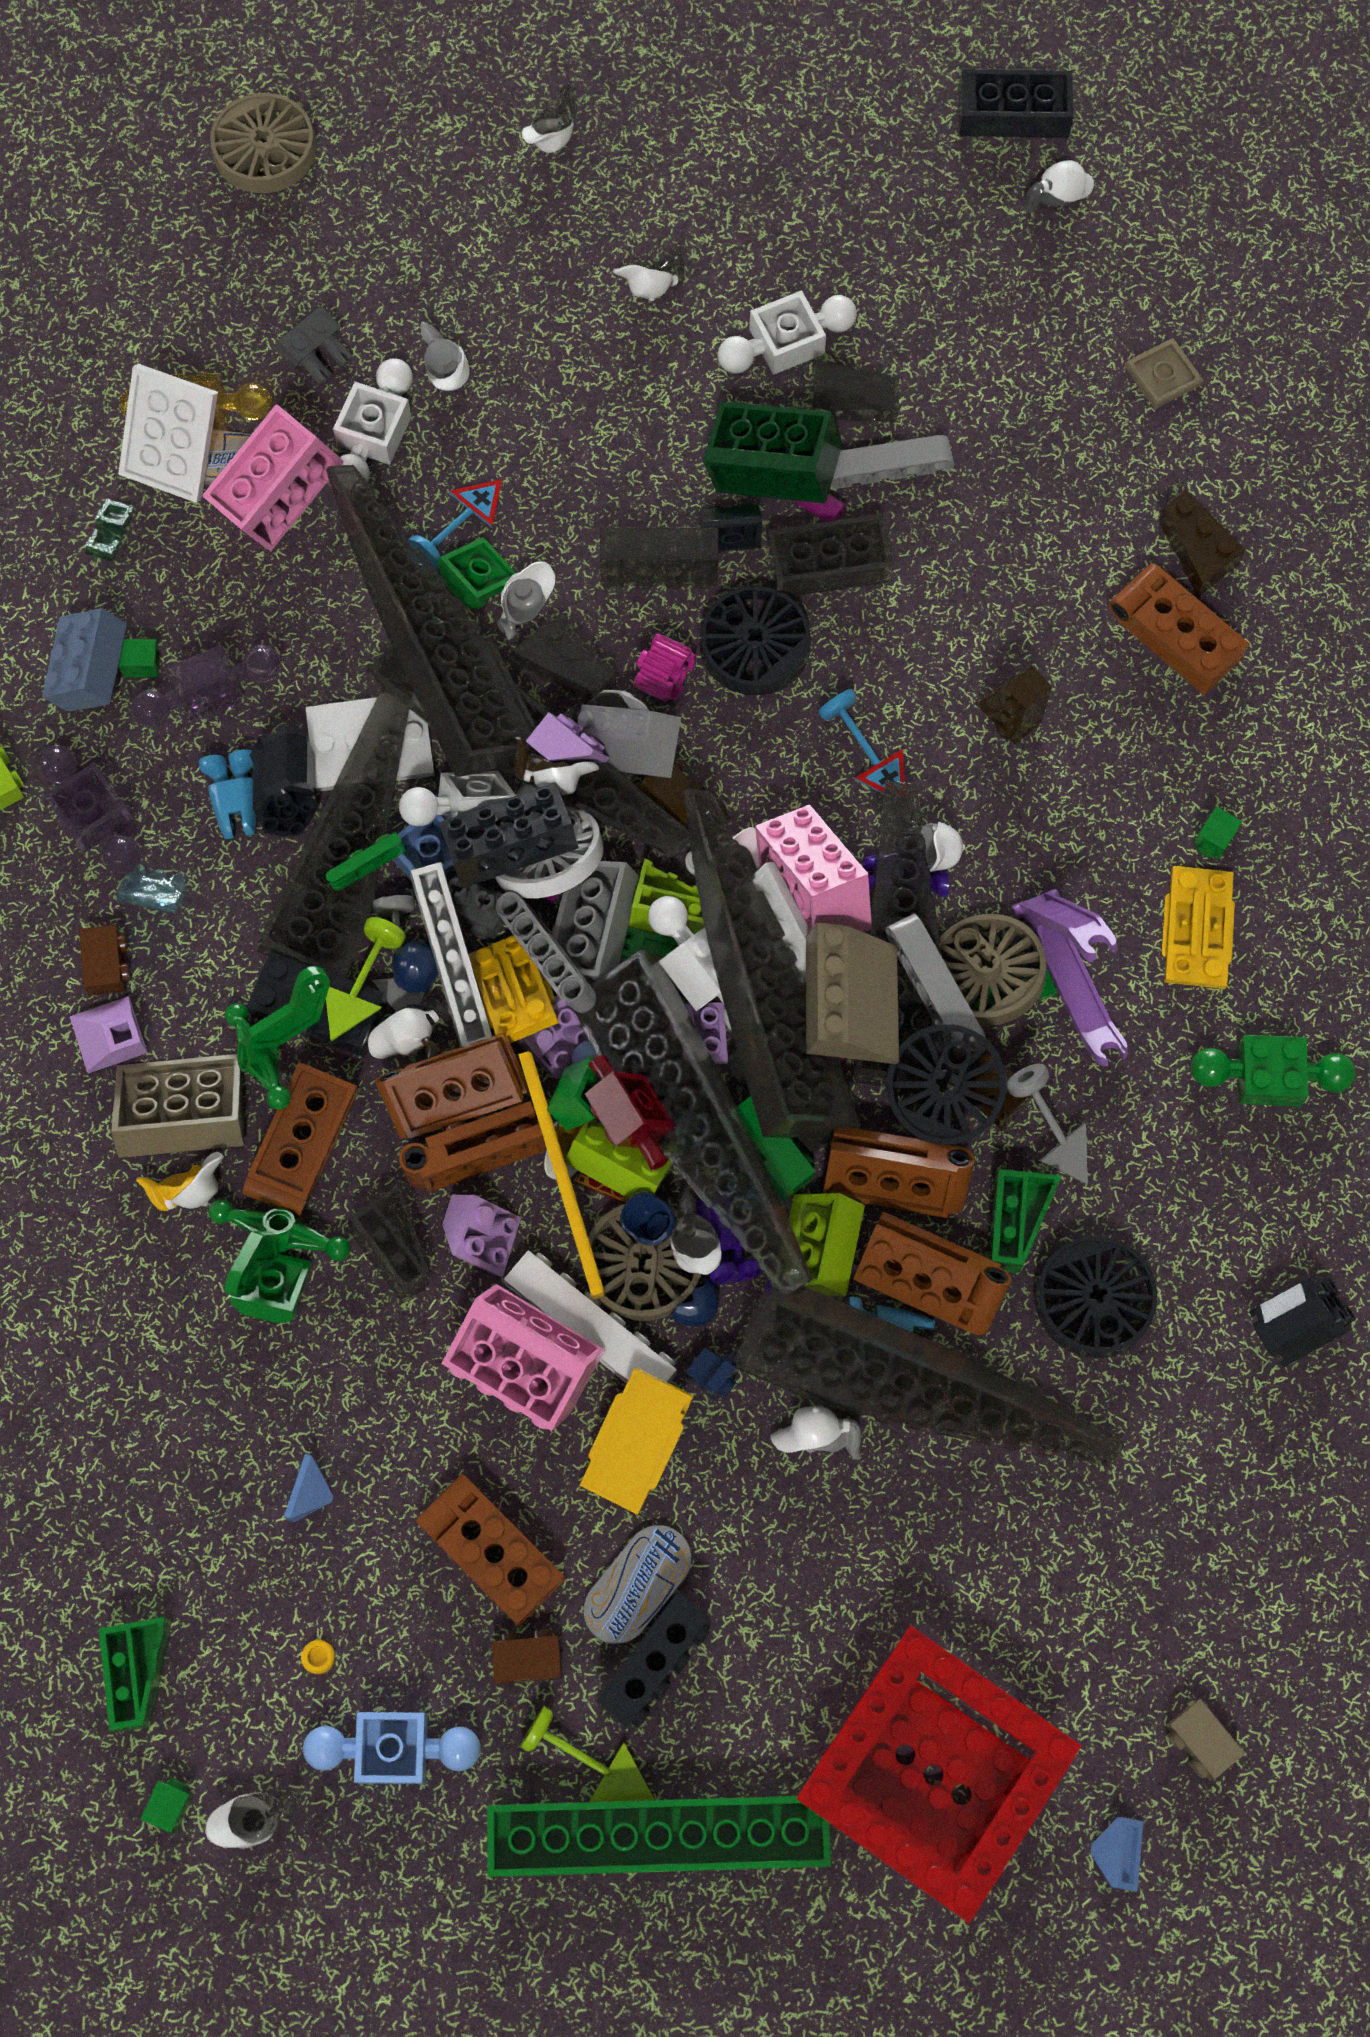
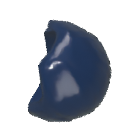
[392,940,438,993]
[620,1192,676,1246]
[670,1277,719,1327]

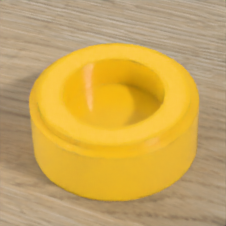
[301,1640,335,1674]

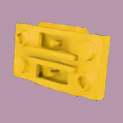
[1162,866,1235,989]
[468,935,559,1043]
[579,1367,694,1515]

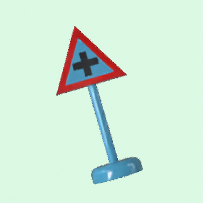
[405,479,502,573]
[818,689,907,805]

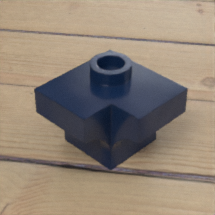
[685,1347,745,1401]

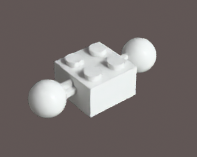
[718,290,857,375]
[333,358,413,491]
[399,771,538,826]
[648,896,763,1035]

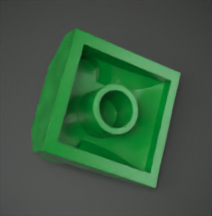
[437,537,516,609]
[230,1254,311,1323]

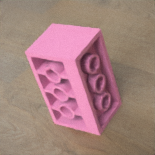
[202,404,344,552]
[755,805,872,932]
[441,1284,605,1431]

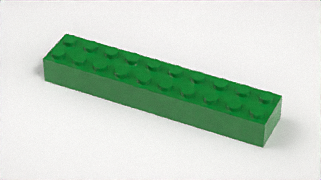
[487,1796,831,1877]

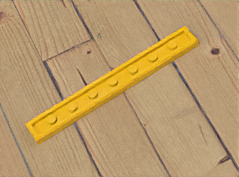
[518,1051,605,1300]

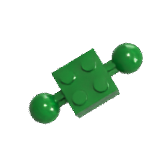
[1190,1035,1356,1107]

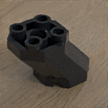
[249,726,318,837]
[1249,1275,1356,1367]

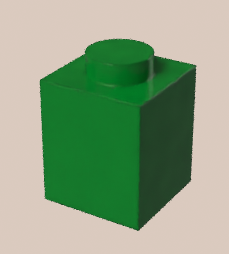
[118,639,161,677]
[1193,806,1243,860]
[140,1777,194,1834]

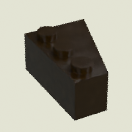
[1159,489,1246,598]
[976,666,1053,744]
[629,760,731,847]
[935,1052,1032,1131]

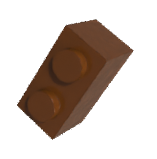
[79,925,130,996]
[491,1630,562,1685]

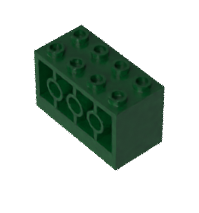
[703,401,843,504]

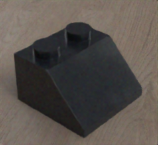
[700,504,763,553]

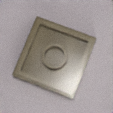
[1124,338,1204,409]

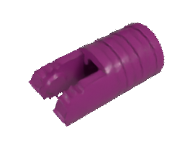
[791,494,847,527]

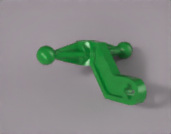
[225,966,330,1110]
[208,1199,351,1298]

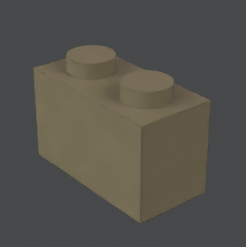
[1165,1699,1245,1781]

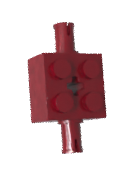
[585,1055,675,1171]

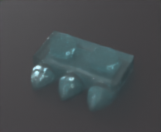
[116,864,186,913]

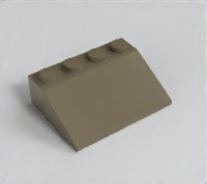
[806,922,899,1064]
[111,1054,245,1158]

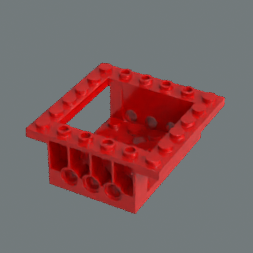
[796,1625,1082,1924]

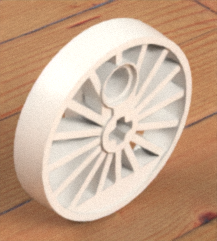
[495,807,603,898]

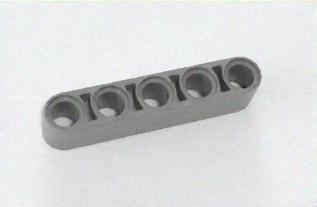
[831,435,955,489]
[496,891,596,1013]
[885,914,986,1060]

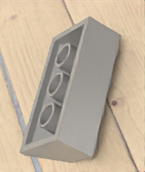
[578,704,681,778]

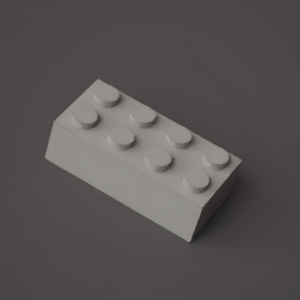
[552,861,640,990]

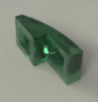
[85,499,134,562]

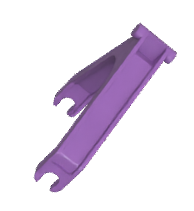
[1011,889,1128,1066]

